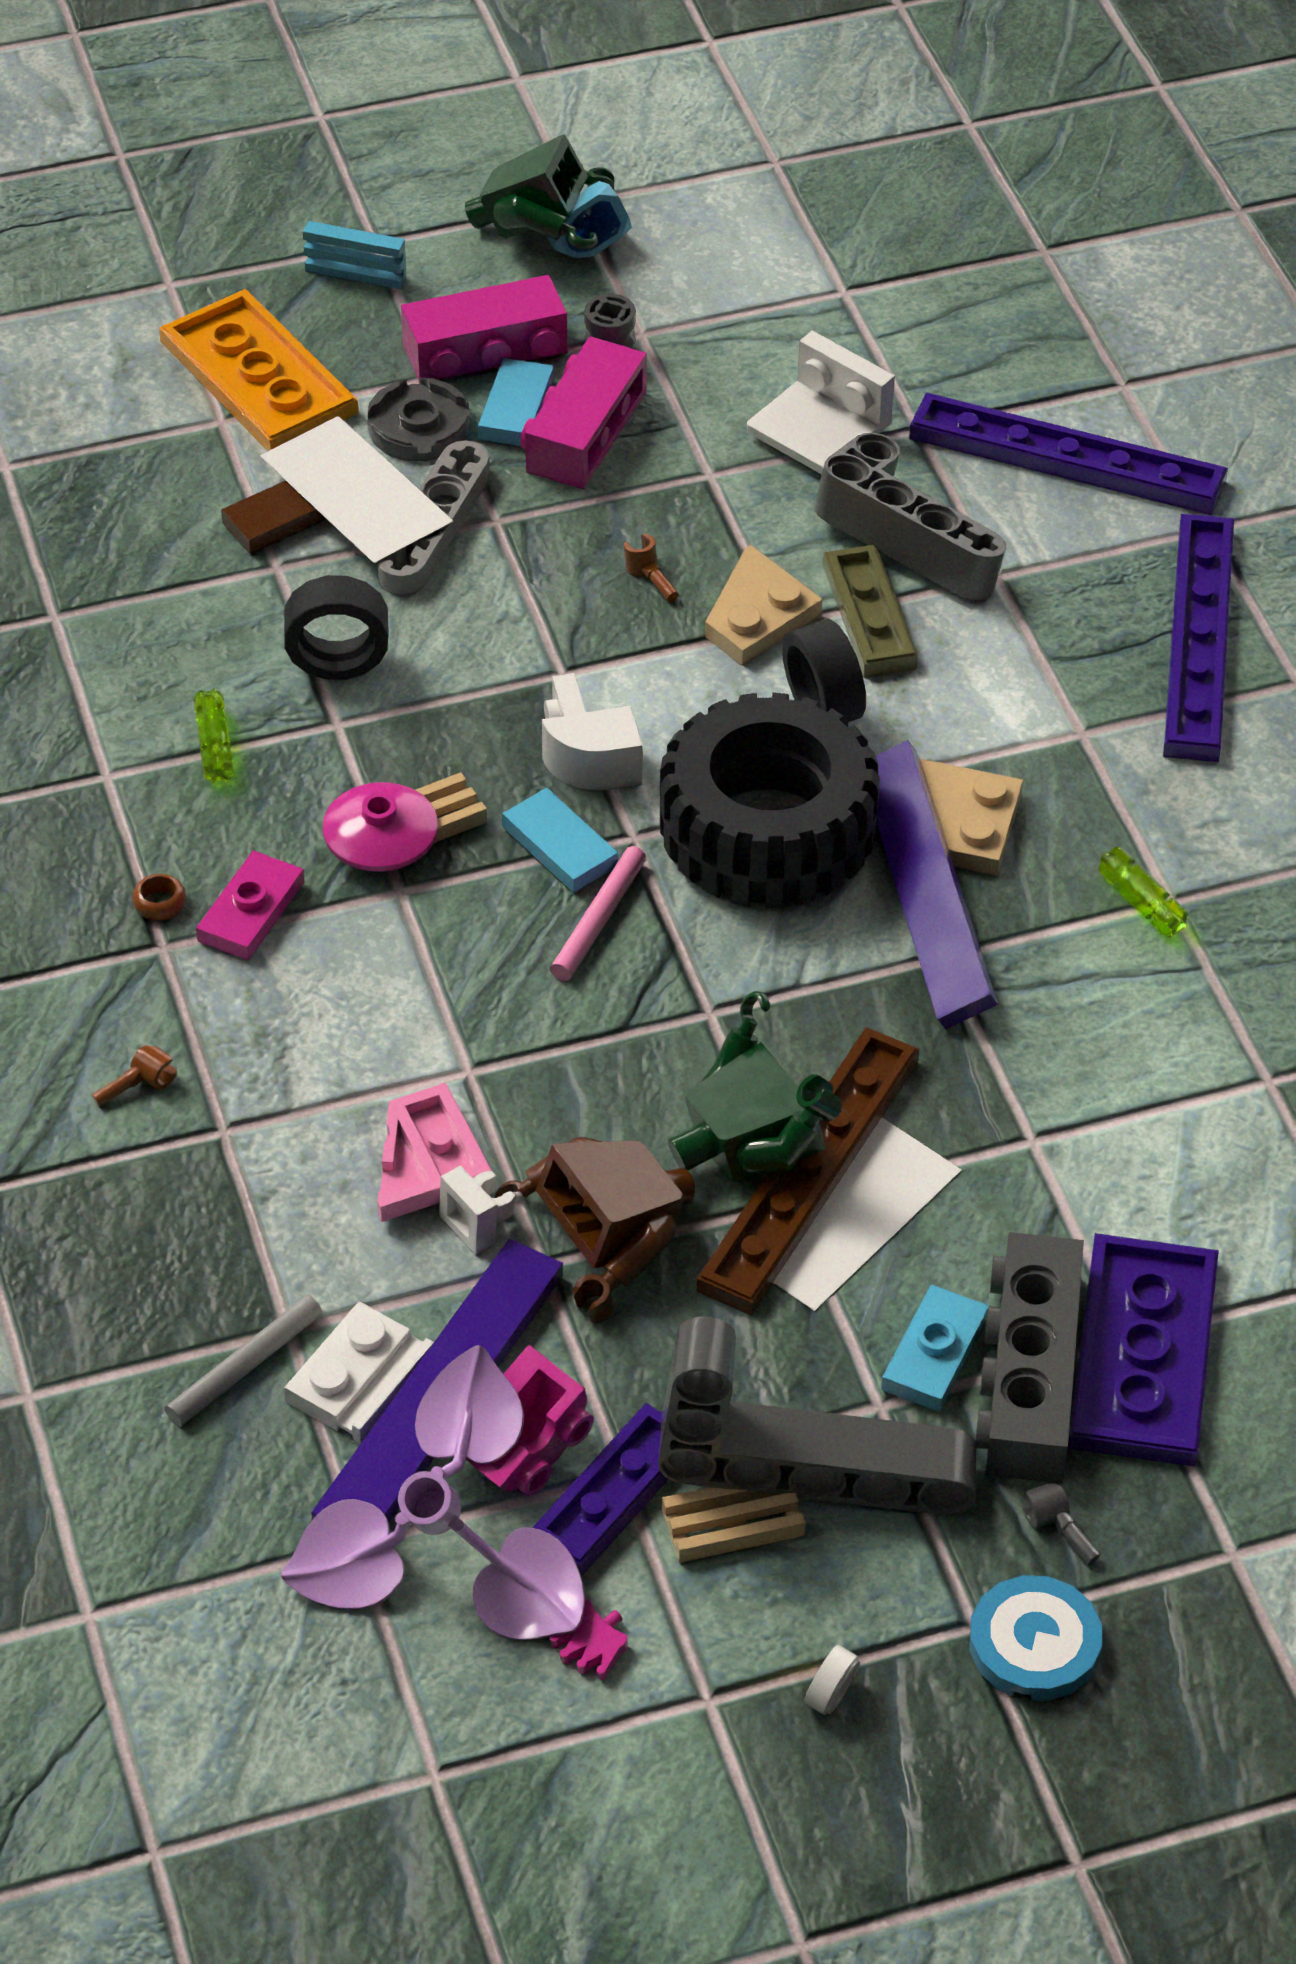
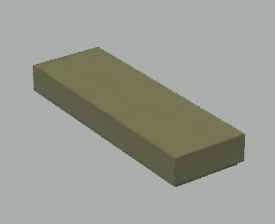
[823,545,918,678]

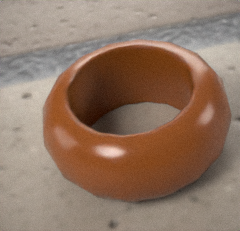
[132,874,186,921]

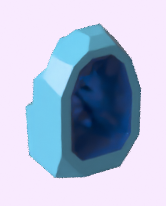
[548,181,632,258]

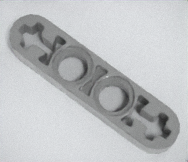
[378,440,490,596]

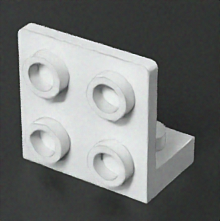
[747,330,895,475]

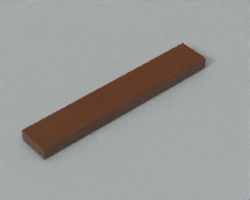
[697,1027,920,1316]

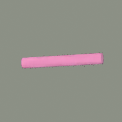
[550,846,647,981]

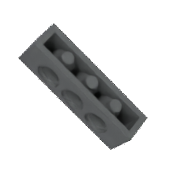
[976,1232,1084,1484]

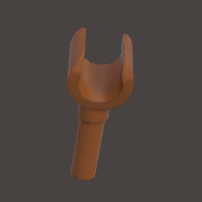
[624,534,679,602]
[91,1045,177,1107]

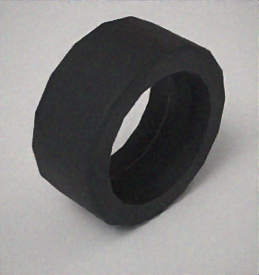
[284,575,389,680]
[782,619,866,722]

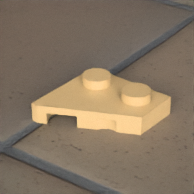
[705,545,823,666]
[919,758,1023,876]

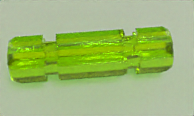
[193,688,234,783]
[1098,846,1189,938]

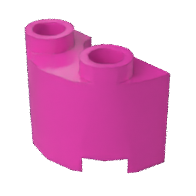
[466,1345,594,1496]

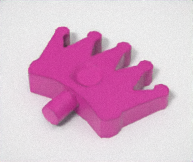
[550,1599,629,1680]

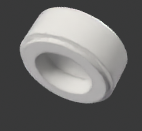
[804,1644,860,1715]

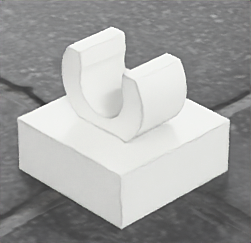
[439,1165,515,1255]

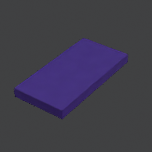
[1068,1233,1219,1467]

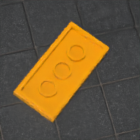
[159,289,359,451]

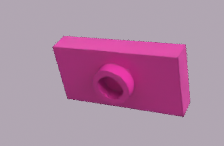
[196,850,305,961]

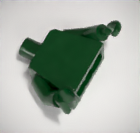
[465,134,615,250]
[668,991,842,1182]

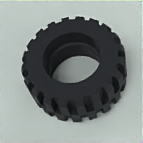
[660,692,880,908]

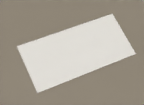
[260,416,454,563]
[773,1118,962,1311]

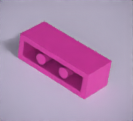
[401,275,568,383]
[520,336,647,489]

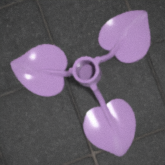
[281,1345,585,1641]

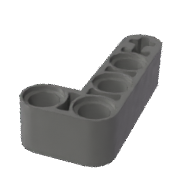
[814,433,1006,600]

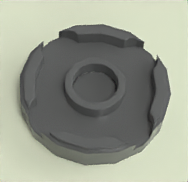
[367,378,471,461]

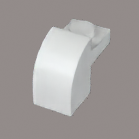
[542,673,643,790]

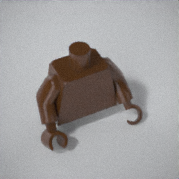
[494,1137,695,1323]

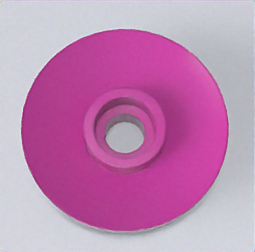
[323,782,438,872]

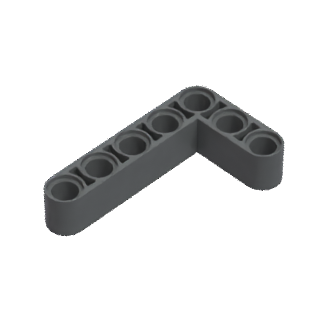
[658,1316,977,1515]

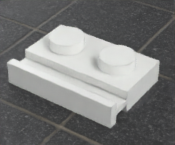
[284,1301,434,1444]

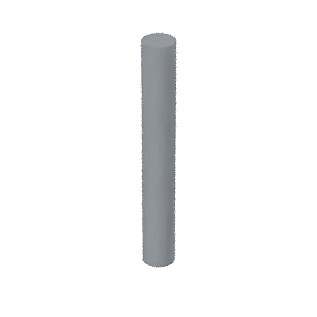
[165,1295,322,1427]

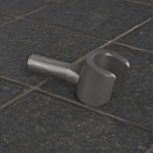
[1022,1484,1100,1565]

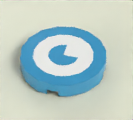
[969,1575,1102,1701]

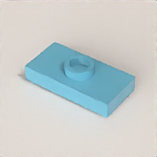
[881,1284,989,1412]

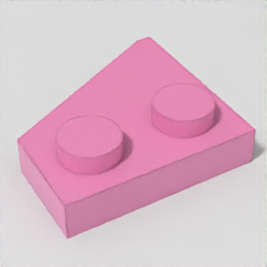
[377,1082,491,1222]

